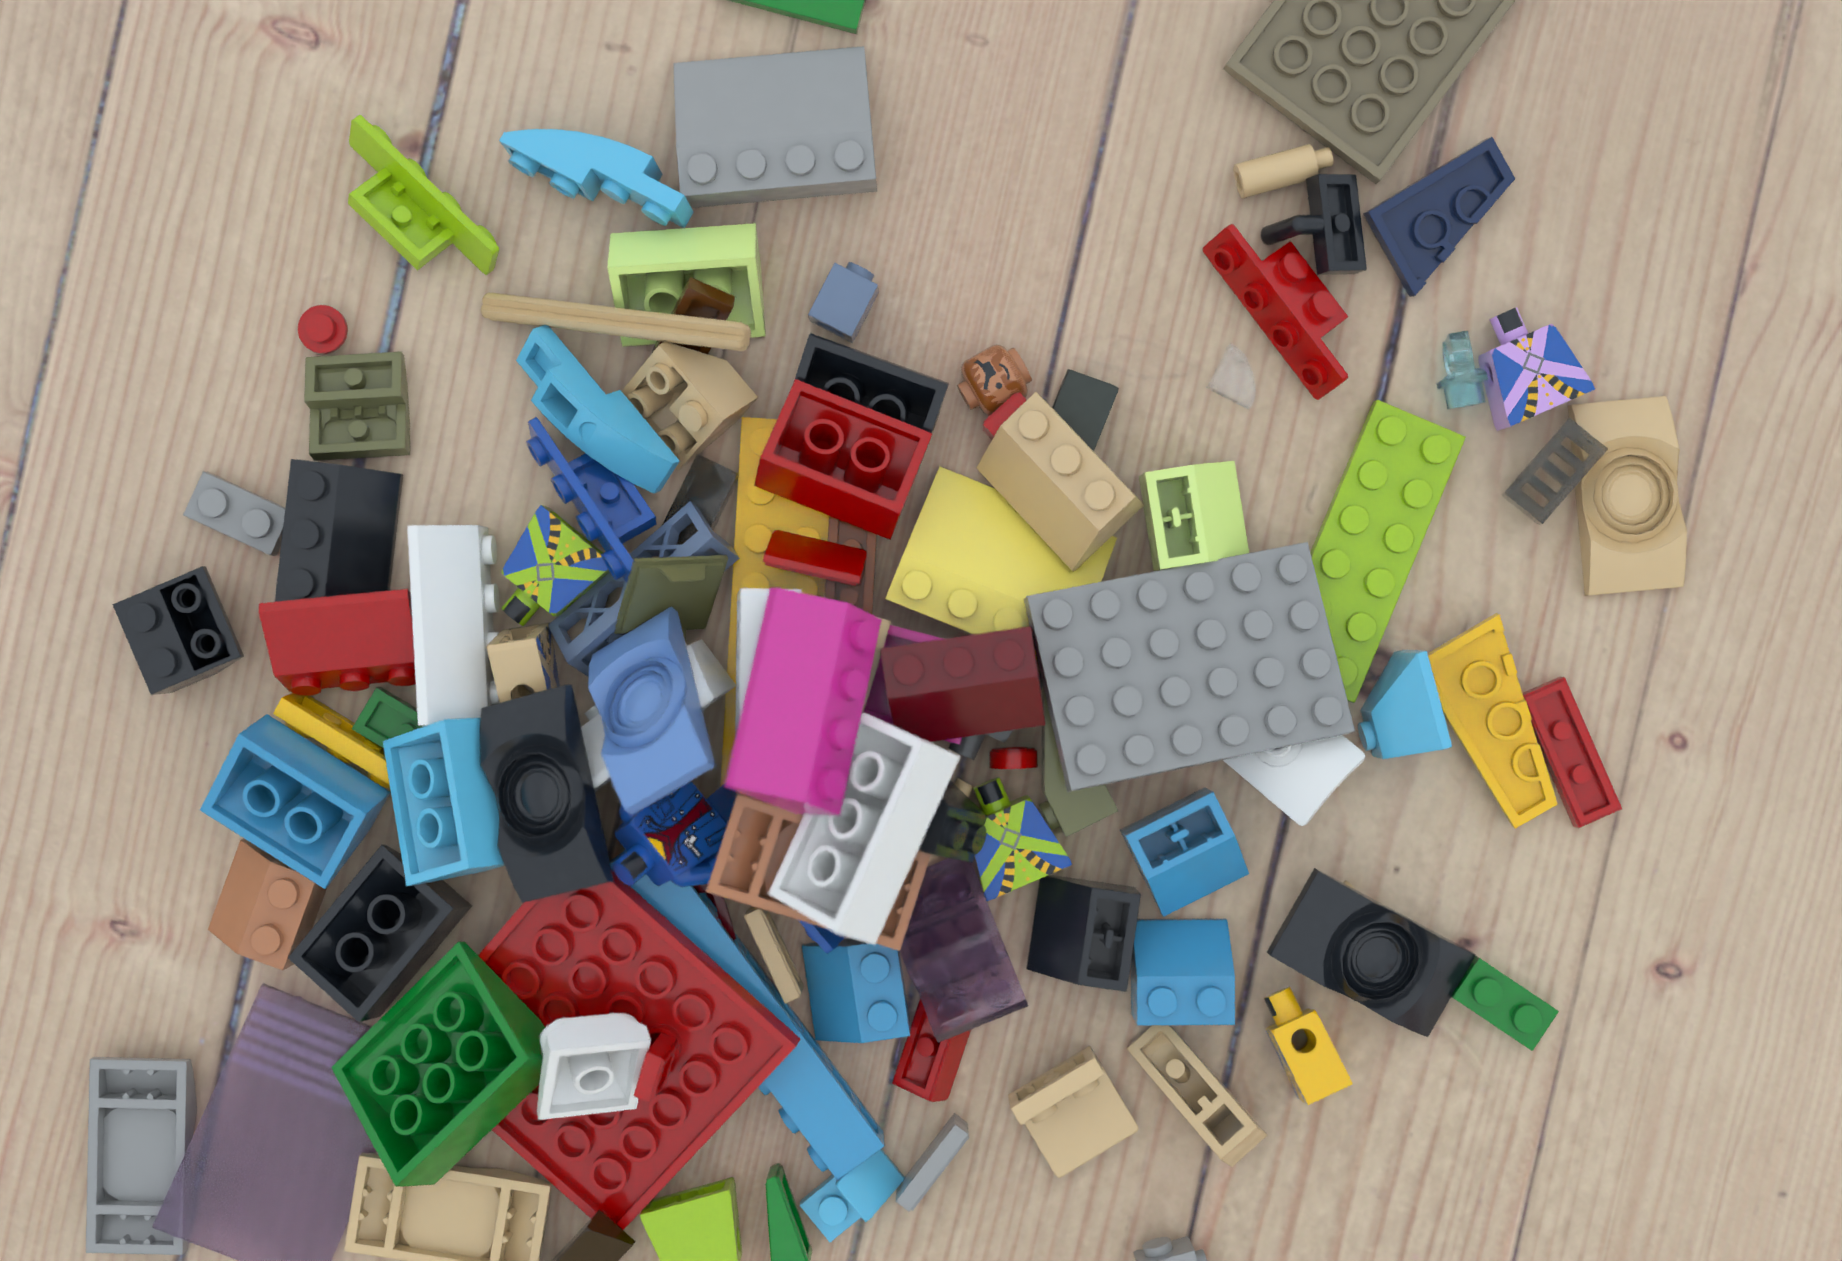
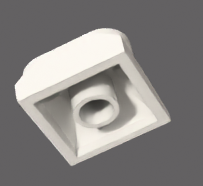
[537,1013,651,1120]

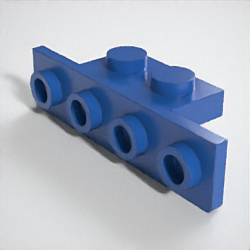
[526,417,657,583]

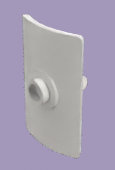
[1223,735,1365,826]

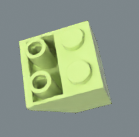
[1139,461,1249,571]

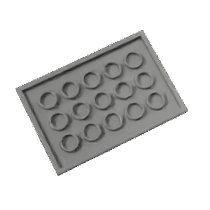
[1024,542,1355,792]

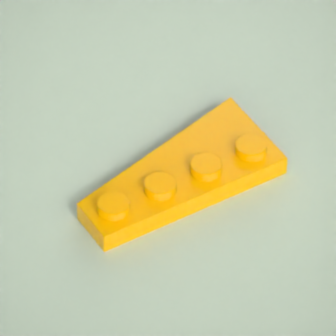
[1428,613,1558,829]

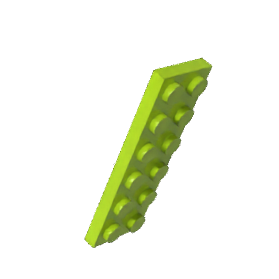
[1310,400,1466,703]

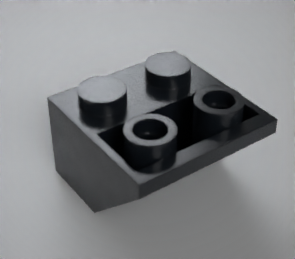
[113,566,244,695]
[1026,875,1141,992]

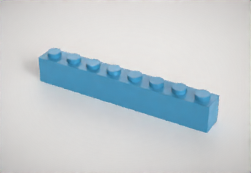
[610,850,885,1181]

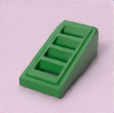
[766,1163,813,1261]

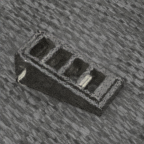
[1501,418,1608,525]

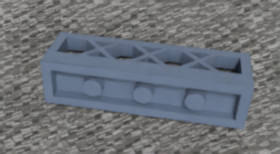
[548,501,740,677]

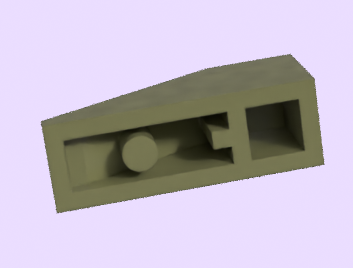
[1039,687,1118,837]

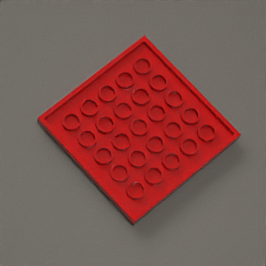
[478,870,801,1230]

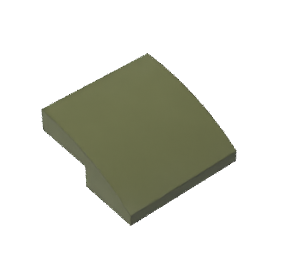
[304,351,410,461]

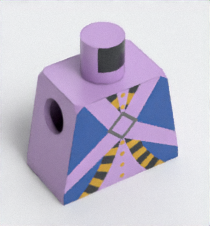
[1478,307,1595,431]

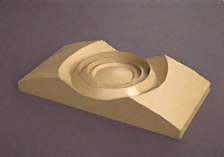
[1568,396,1687,596]
[344,1153,552,1261]

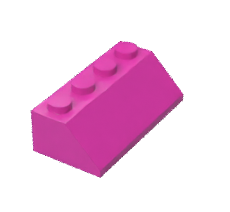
[725,588,881,816]

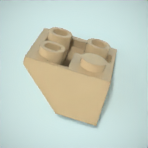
[622,341,758,471]

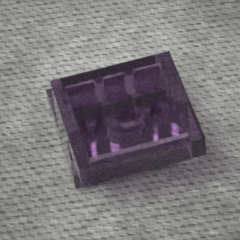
[900,858,1029,1043]

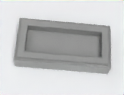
[896,1113,969,1212]

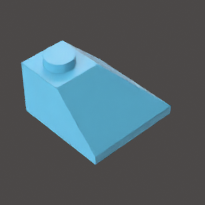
[1358,649,1452,759]

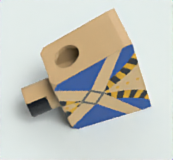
[487,622,560,703]

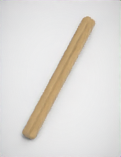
[481,292,751,351]

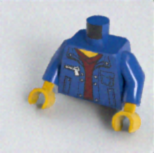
[612,781,727,887]

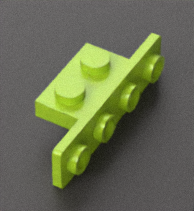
[348,115,499,275]

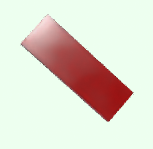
[1522,677,1622,828]

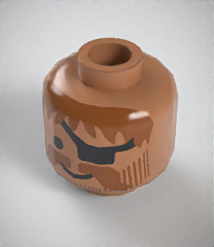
[957,344,1032,416]

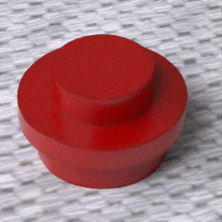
[298,305,348,354]

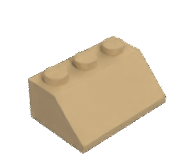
[976,392,1145,572]

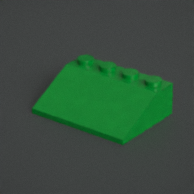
[331,941,545,1187]

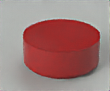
[989,747,1038,769]

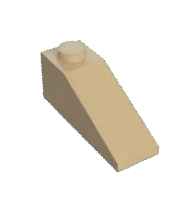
[1127,1025,1267,1167]

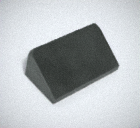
[1052,369,1119,451]

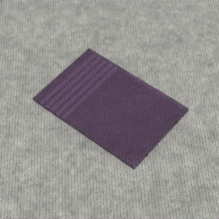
[152,983,377,1261]

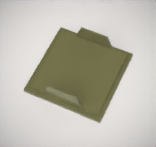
[614,555,728,640]

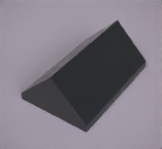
[793,333,949,471]

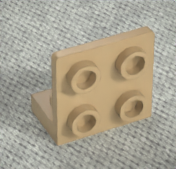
[1008,1046,1138,1178]

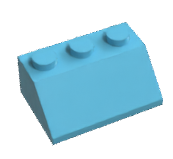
[383,718,505,886]

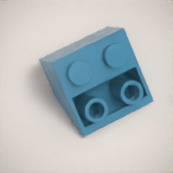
[1120,787,1249,917]

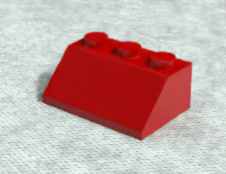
[754,379,933,540]
[259,589,416,696]

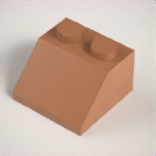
[208,839,327,970]

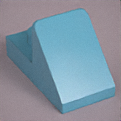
[800,1149,905,1242]

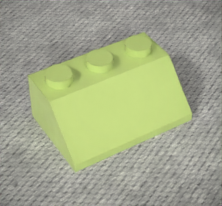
[607,223,765,347]

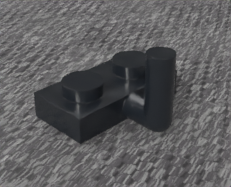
[1261,174,1367,275]

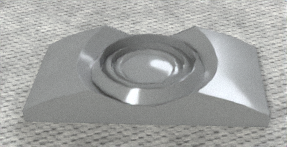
[86,1057,197,1255]

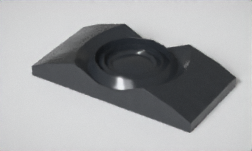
[480,685,614,903]
[1267,868,1476,1037]

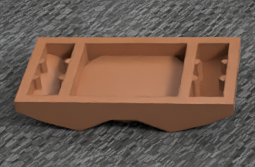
[706,793,931,951]

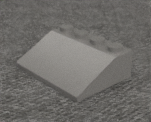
[673,46,877,208]

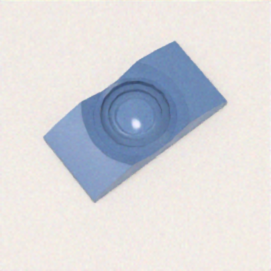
[588,607,715,815]

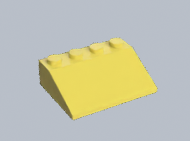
[885,466,1117,660]

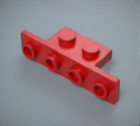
[1202,224,1348,400]

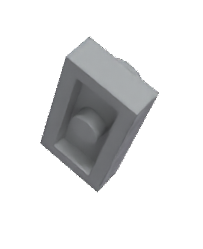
[183,471,285,556]

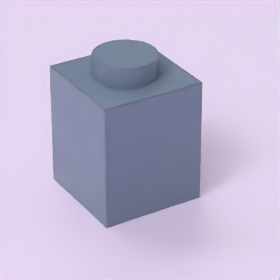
[808,262,879,343]

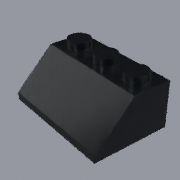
[275,459,403,602]
[288,845,472,1022]

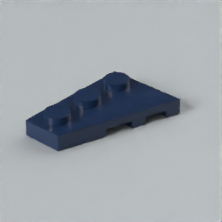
[1363,137,1515,297]

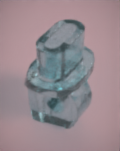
[1436,330,1489,410]

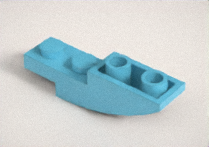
[499,129,694,228]
[516,325,680,493]

